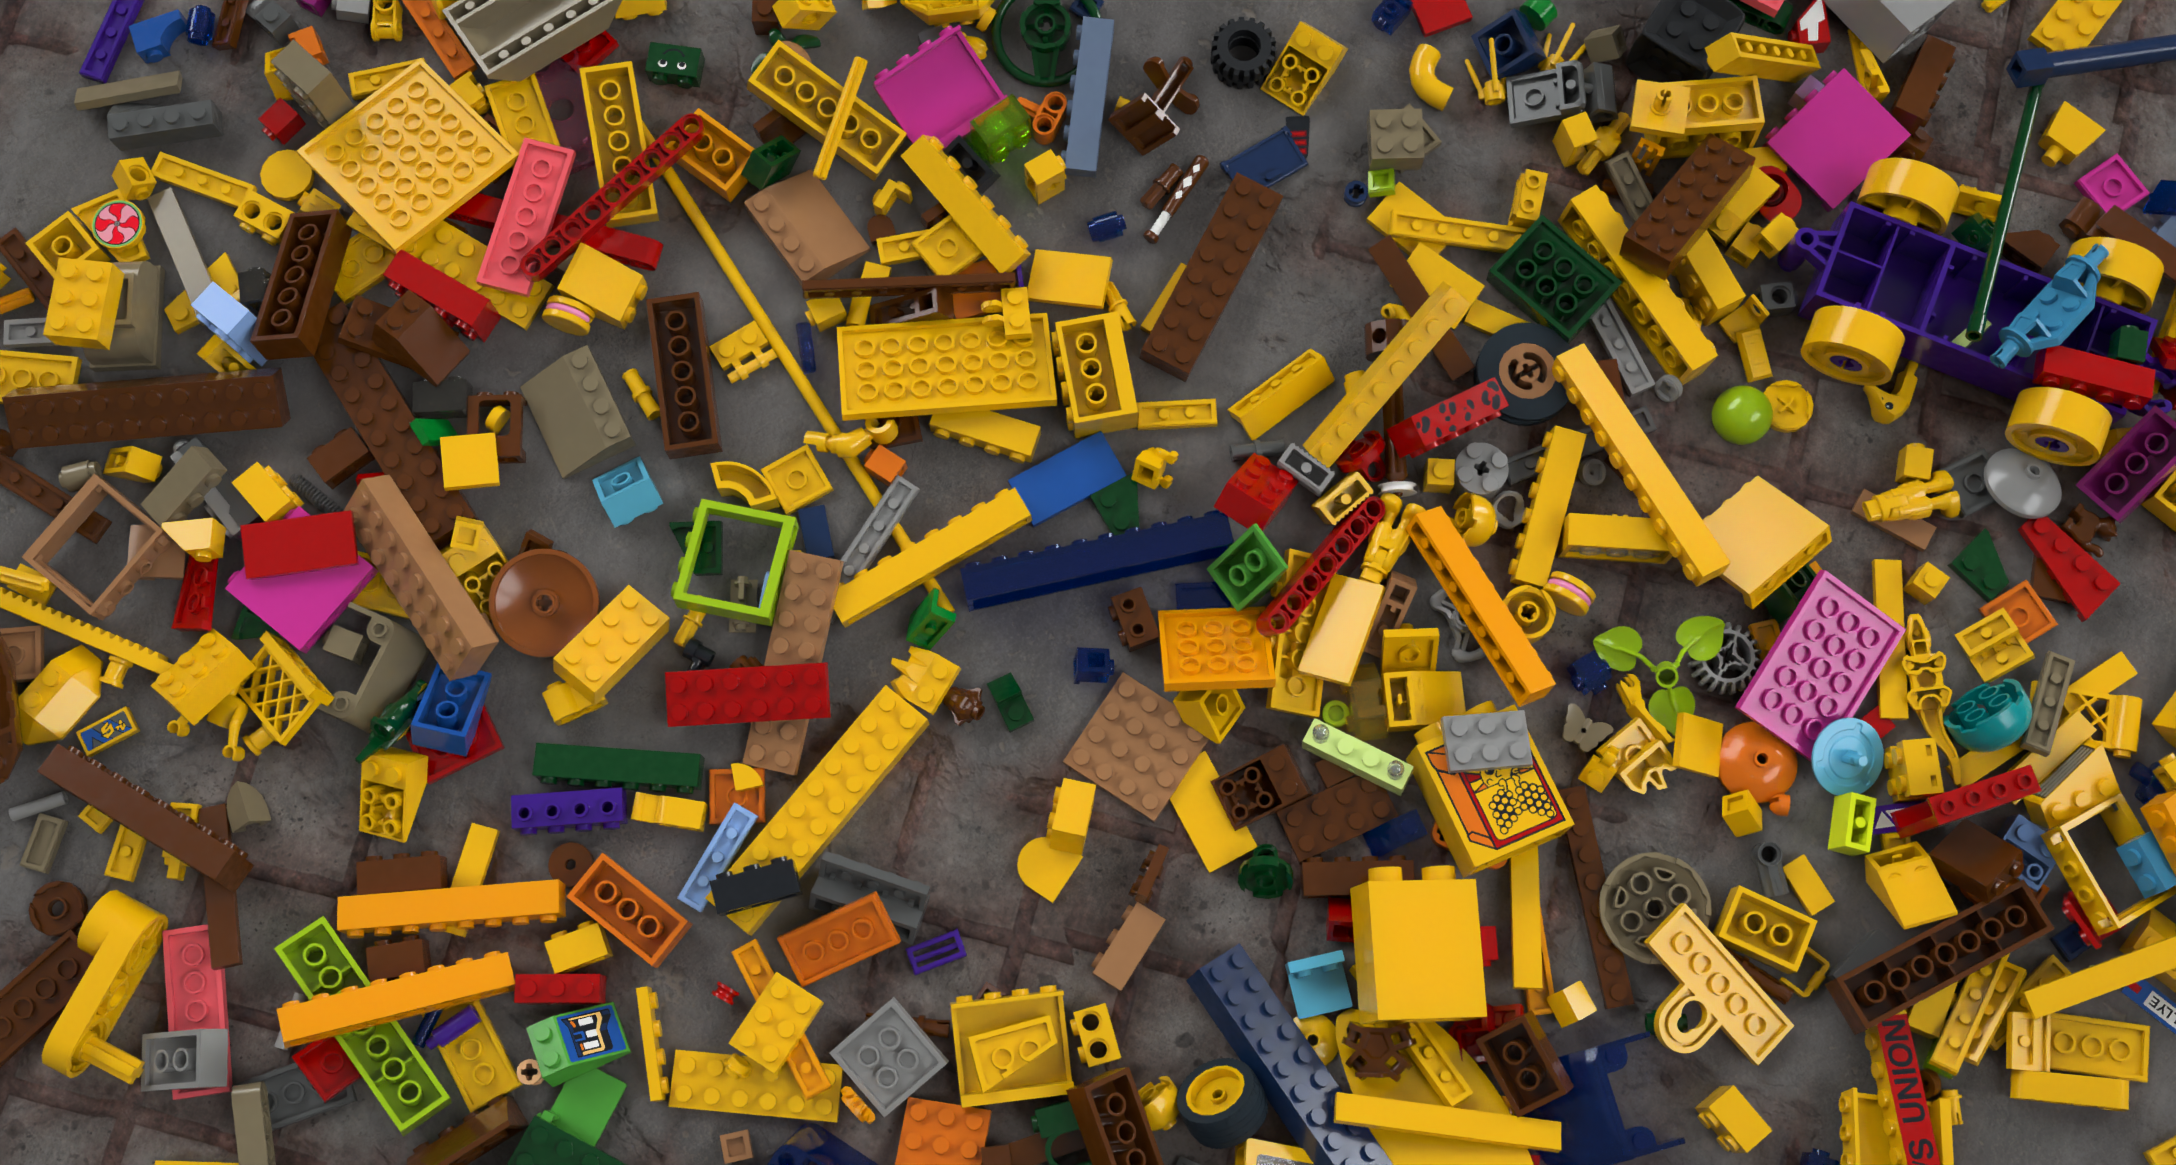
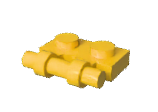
[709,320,777,384]

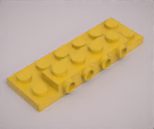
[1266,548,1336,718]

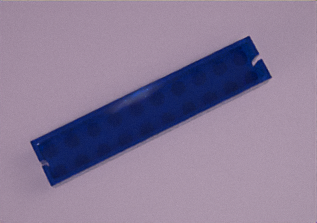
[960,510,1234,612]

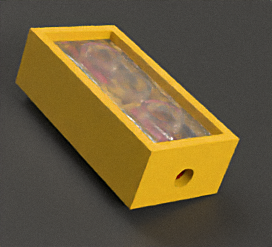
[1558,513,1673,564]

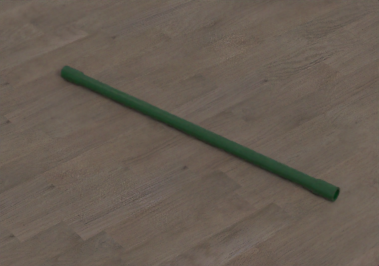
[1965,84,2045,342]

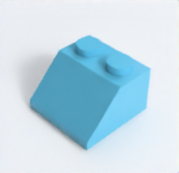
[592,456,663,528]

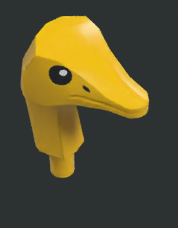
[1863,361,1919,424]

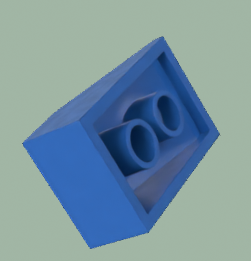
[410,663,492,756]

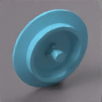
[1811,718,1884,796]

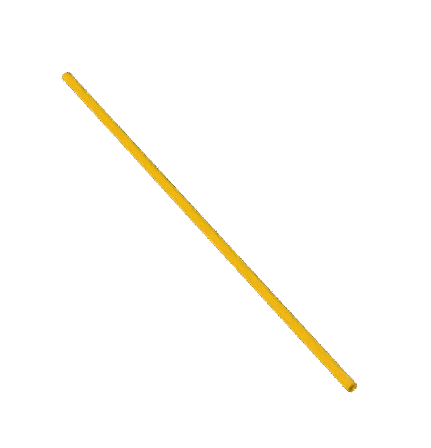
[642,120,955,613]

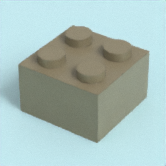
[1367,109,1425,171]

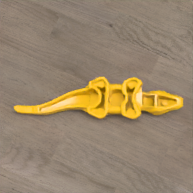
[1901,614,1962,786]

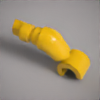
[803,418,898,458]

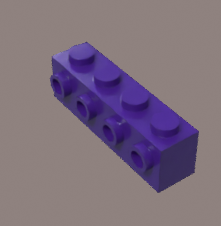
[511,788,628,836]

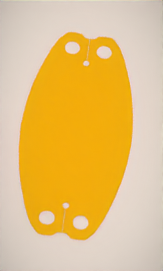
[1335,1008,1534,1165]

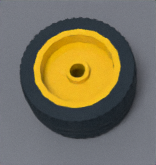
[1177,1058,1268,1149]

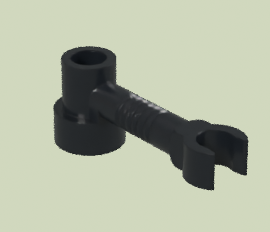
[682,637,716,671]

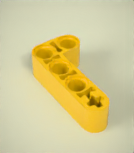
[2010,1069,2129,1112]

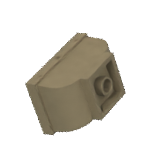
[83,261,165,372]

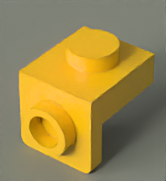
[872,179,913,215]

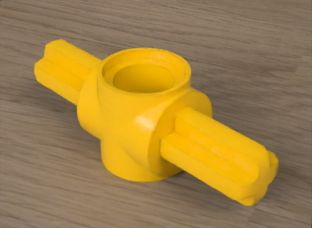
[1576,112,1631,176]

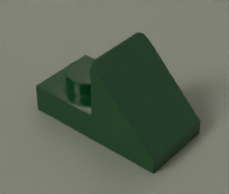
[986,672,1034,733]

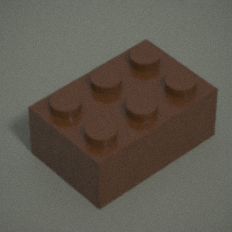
[1475,1010,1574,1118]

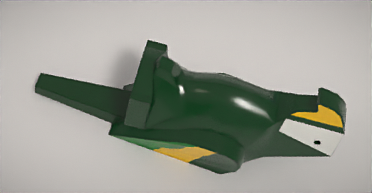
[355,679,428,764]

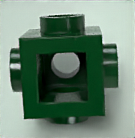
[1951,212,1995,253]

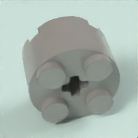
[1454,442,1509,500]

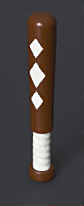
[1143,155,1209,244]

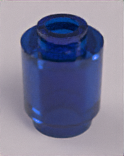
[185,5,216,46]
[1087,210,1127,243]

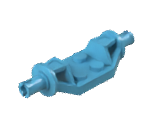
[1990,244,2109,369]

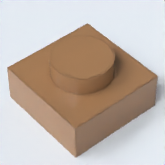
[720,1129,754,1164]

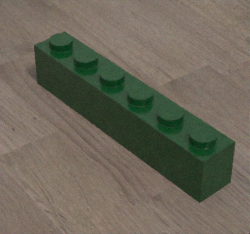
[532,743,705,794]

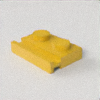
[2006,1012,2051,1072]

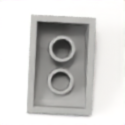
[141,1029,228,1092]

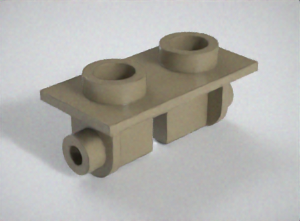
[729,576,758,633]

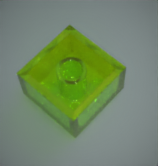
[970,94,1032,165]

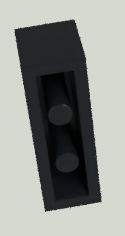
[709,856,803,917]

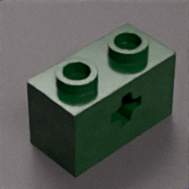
[741,135,801,190]

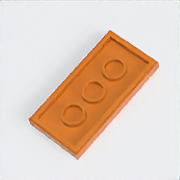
[777,891,901,988]

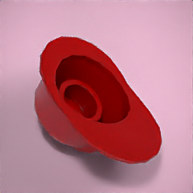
[1759,166,1802,221]

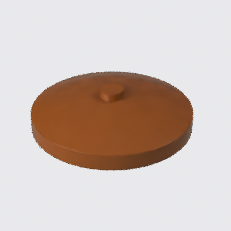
[489,549,600,657]

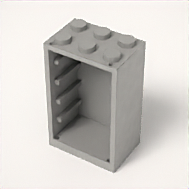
[1823,0,1956,63]

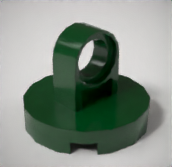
[1238,844,1293,899]

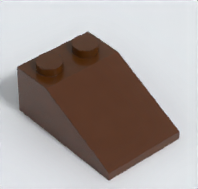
[371,290,470,387]

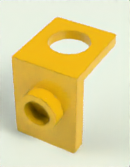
[1718,294,1770,343]

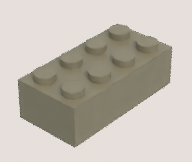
[271,39,355,130]

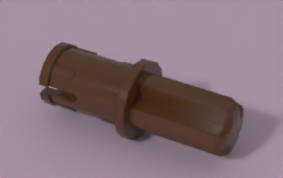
[1140,163,1183,210]

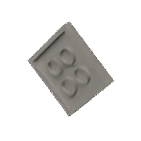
[830,997,949,1118]

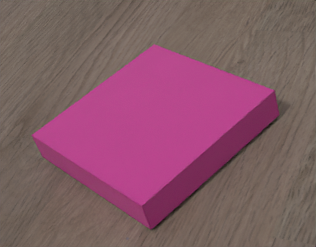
[2074,153,2150,213]

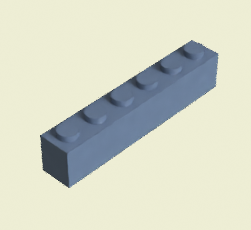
[1061,16,1114,178]

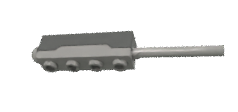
[170,437,265,542]

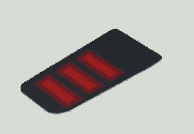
[1286,116,1310,159]

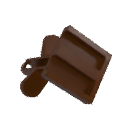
[1108,56,1200,156]

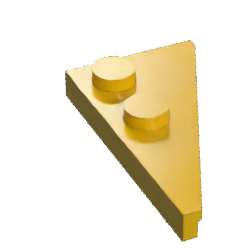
[1848,29,1890,104]

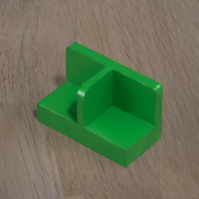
[906,588,956,650]

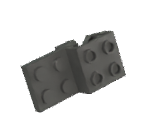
[1506,60,1618,128]

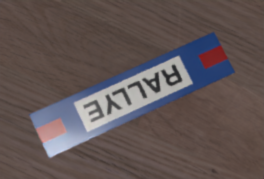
[2121,979,2176,1034]

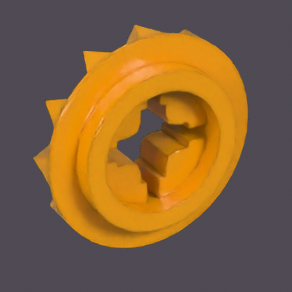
[840,1086,875,1124]

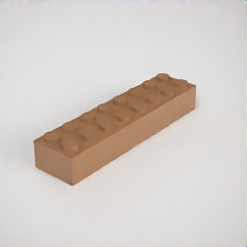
[344,475,499,681]

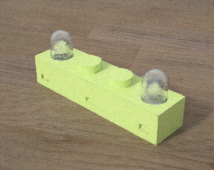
[1302,718,1414,796]

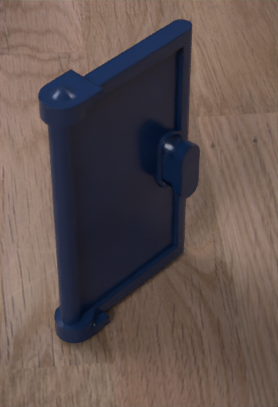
[1220,126,1308,188]

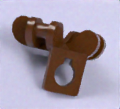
[1342,1021,1417,1082]

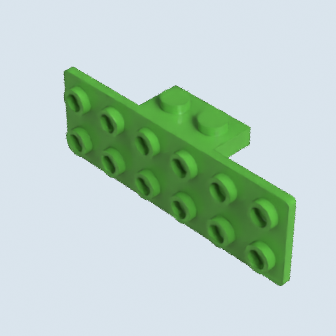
[537,1068,627,1147]

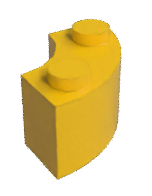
[710,461,780,511]

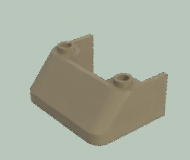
[300,602,430,734]

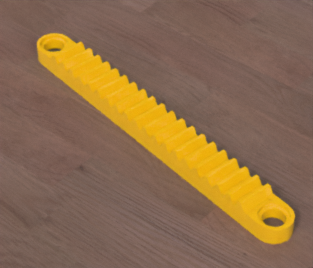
[0,586,173,675]

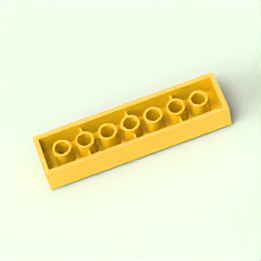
[1557,185,1718,386]

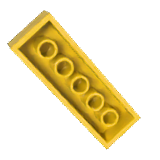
[747,40,907,182]
[579,61,659,228]

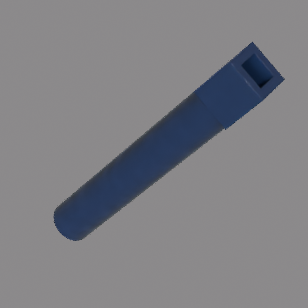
[2006,34,2176,88]

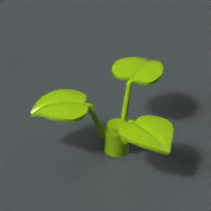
[1593,616,1725,736]

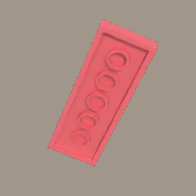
[476,137,576,298]
[162,924,233,1100]

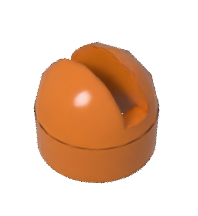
[1769,794,1790,817]

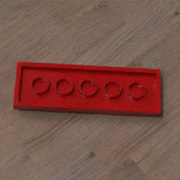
[665,662,831,727]

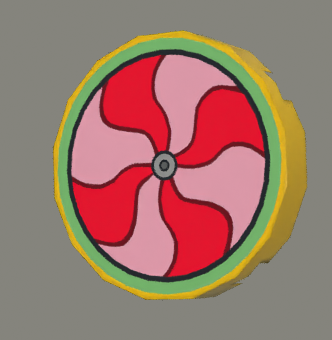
[91,199,146,251]

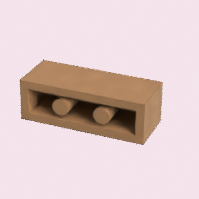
[1091,902,1166,993]

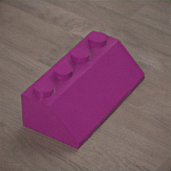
[2076,405,2176,524]

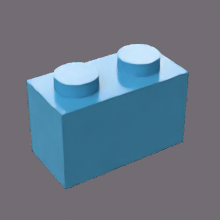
[2116,830,2176,899]

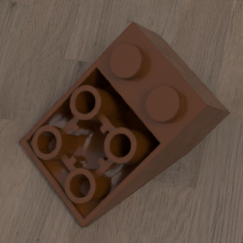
[1210,744,1313,831]

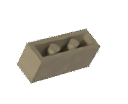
[140,446,227,527]

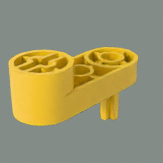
[42,890,168,1085]

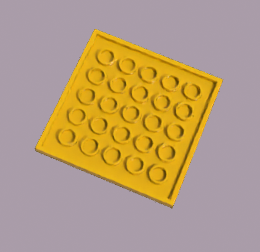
[297,58,519,254]

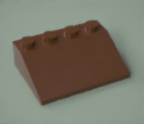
[407,1095,529,1165]

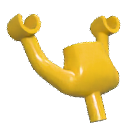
[167,682,248,762]

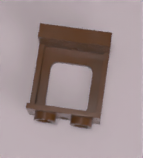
[467,391,527,464]

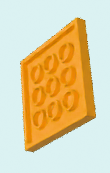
[1158,606,1276,692]

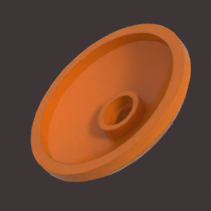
[1718,722,1798,803]

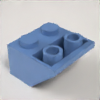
[1996,814,2056,892]

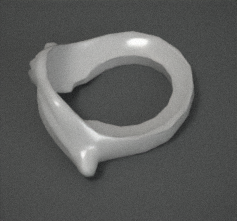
[1491,490,1525,529]

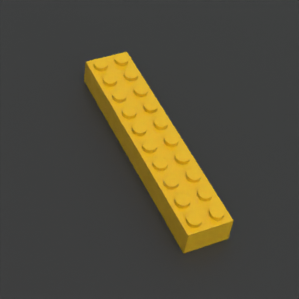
[705,685,930,936]

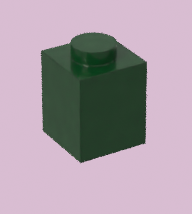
[2107,325,2149,366]

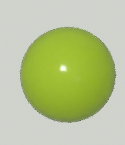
[1711,385,1773,445]

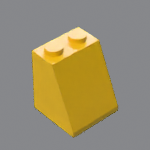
[557,242,648,330]

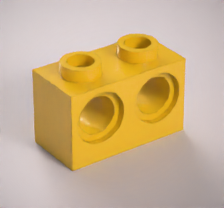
[233,190,294,246]
[1069,1003,1121,1068]

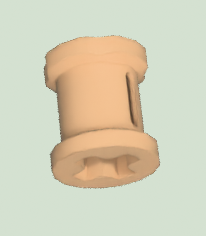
[516,1059,544,1085]

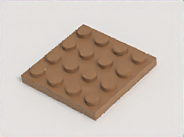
[1063,672,1210,823]

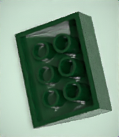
[1486,215,1622,344]

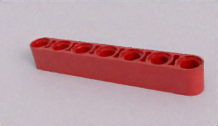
[1256,496,1385,637]

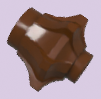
[943,686,985,726]

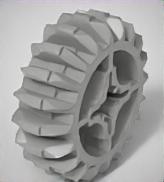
[1687,622,1762,695]

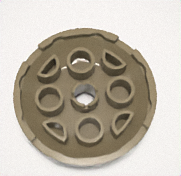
[1599,852,1712,965]

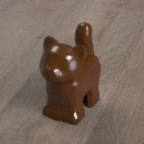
[2059,503,2118,558]

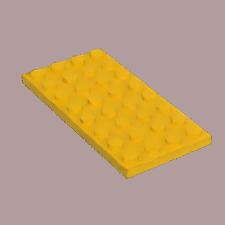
[837,313,1057,421]

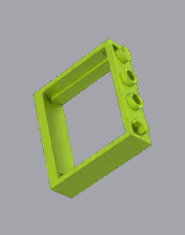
[671,499,799,627]

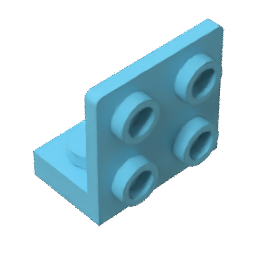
[1285,950,1353,1019]

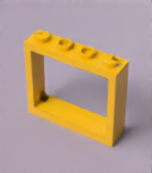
[2040,793,2176,936]

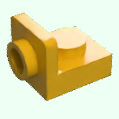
[297,188,342,213]

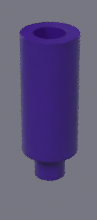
[425,1004,482,1050]

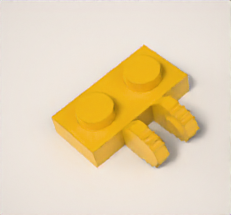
[981,287,1032,340]

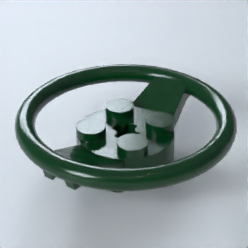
[991,0,1101,88]

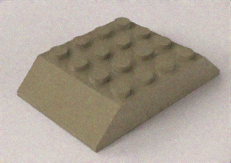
[442,0,622,81]

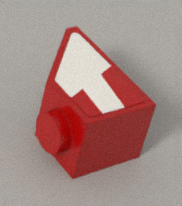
[1788,0,1831,54]

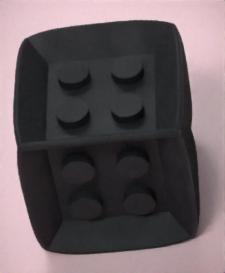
[1626,0,1745,83]

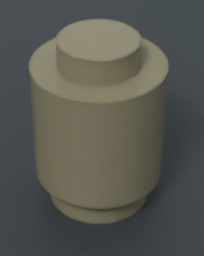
[58,460,103,492]

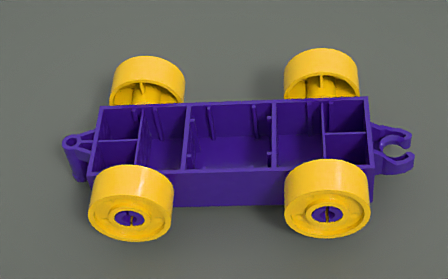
[1777,158,2176,466]

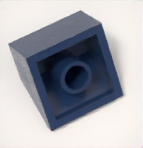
[1471,8,1547,79]

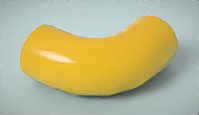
[1409,44,1454,111]

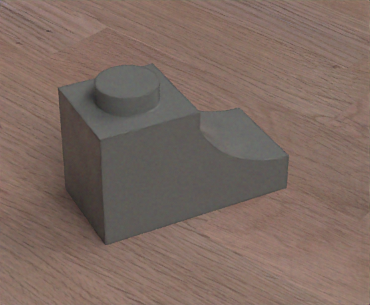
[245,0,300,46]

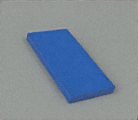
[1008,431,1127,528]

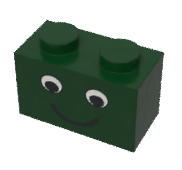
[645,42,705,89]

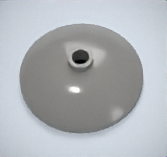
[1984,448,2062,519]

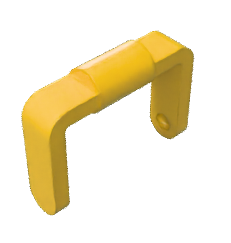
[1779,947,1830,998]

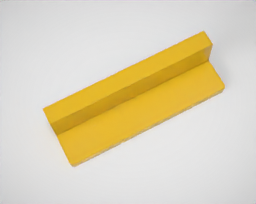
[1228,348,1335,441]

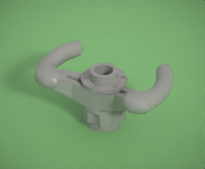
[1430,588,1486,663]

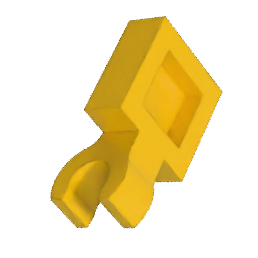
[1578,745,1620,793]

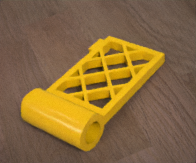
[2029,680,2142,759]

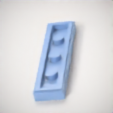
[677,802,759,912]

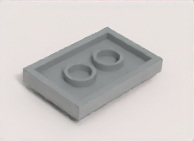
[1440,710,1533,774]

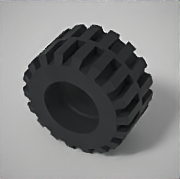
[1210,17,1276,89]

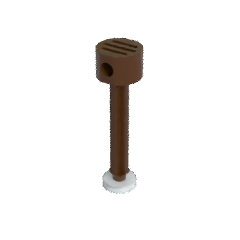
[1364,318,1417,498]

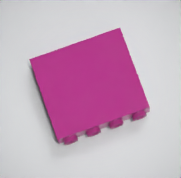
[873,25,1012,150]
[1763,68,1911,212]
[225,506,379,654]

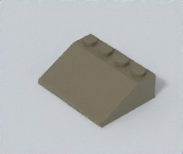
[520,345,636,479]

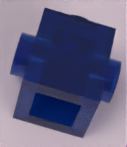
[1566,650,1612,696]

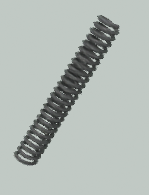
[289,474,360,543]

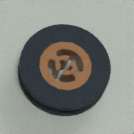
[1474,323,1571,426]

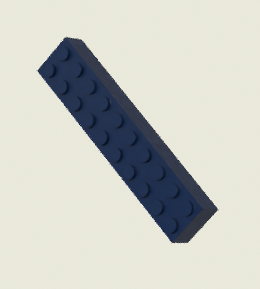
[1186,943,1393,1165]

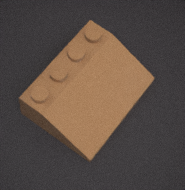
[744,169,871,286]

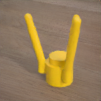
[1538,22,1586,72]
[1465,38,1507,106]

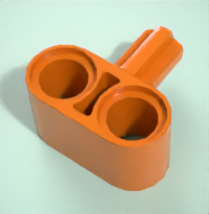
[1014,91,1067,145]

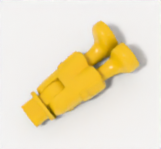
[1862,470,1960,523]
[1359,493,1426,584]

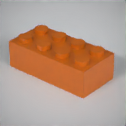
[566,852,693,968]

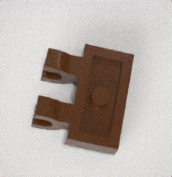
[1128,844,1169,905]

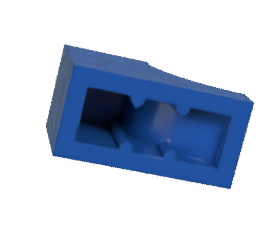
[129,9,190,64]

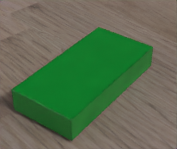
[410,418,458,446]

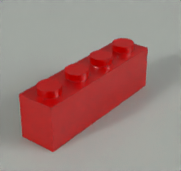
[2032,345,2156,410]

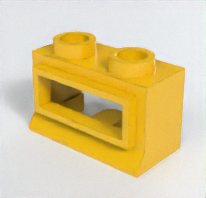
[1508,169,1548,228]

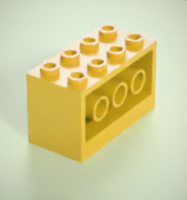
[1644,75,1765,160]
[1051,311,1138,438]

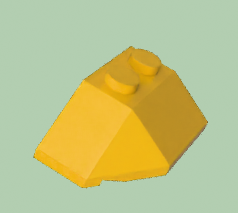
[900,0,995,28]
[18,644,103,746]

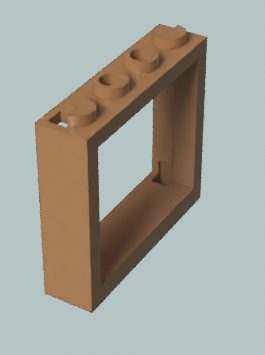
[22,474,173,620]

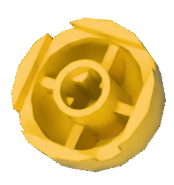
[1450,492,1498,547]
[1138,1076,1179,1131]

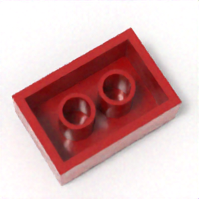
[1213,453,1299,531]

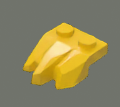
[891,646,961,715]
[1595,717,1677,794]

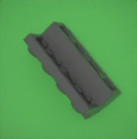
[808,851,930,945]

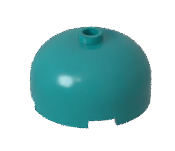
[1943,679,2032,753]

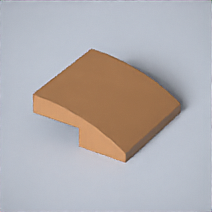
[127,525,186,581]

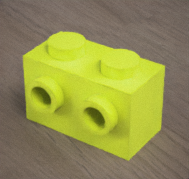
[1828,792,1877,856]

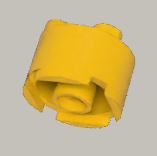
[1503,585,1556,644]

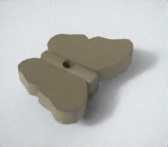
[1562,703,1614,753]

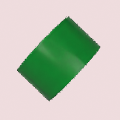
[1519,0,1558,31]

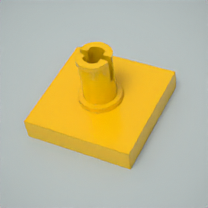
[1629,79,1690,139]
[1380,623,1440,676]

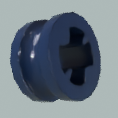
[1344,181,1368,207]

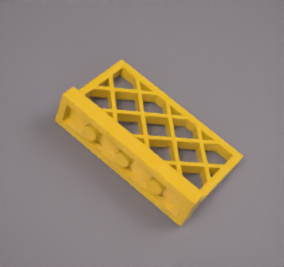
[238,631,334,746]

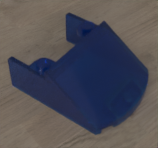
[1522,1031,1686,1165]

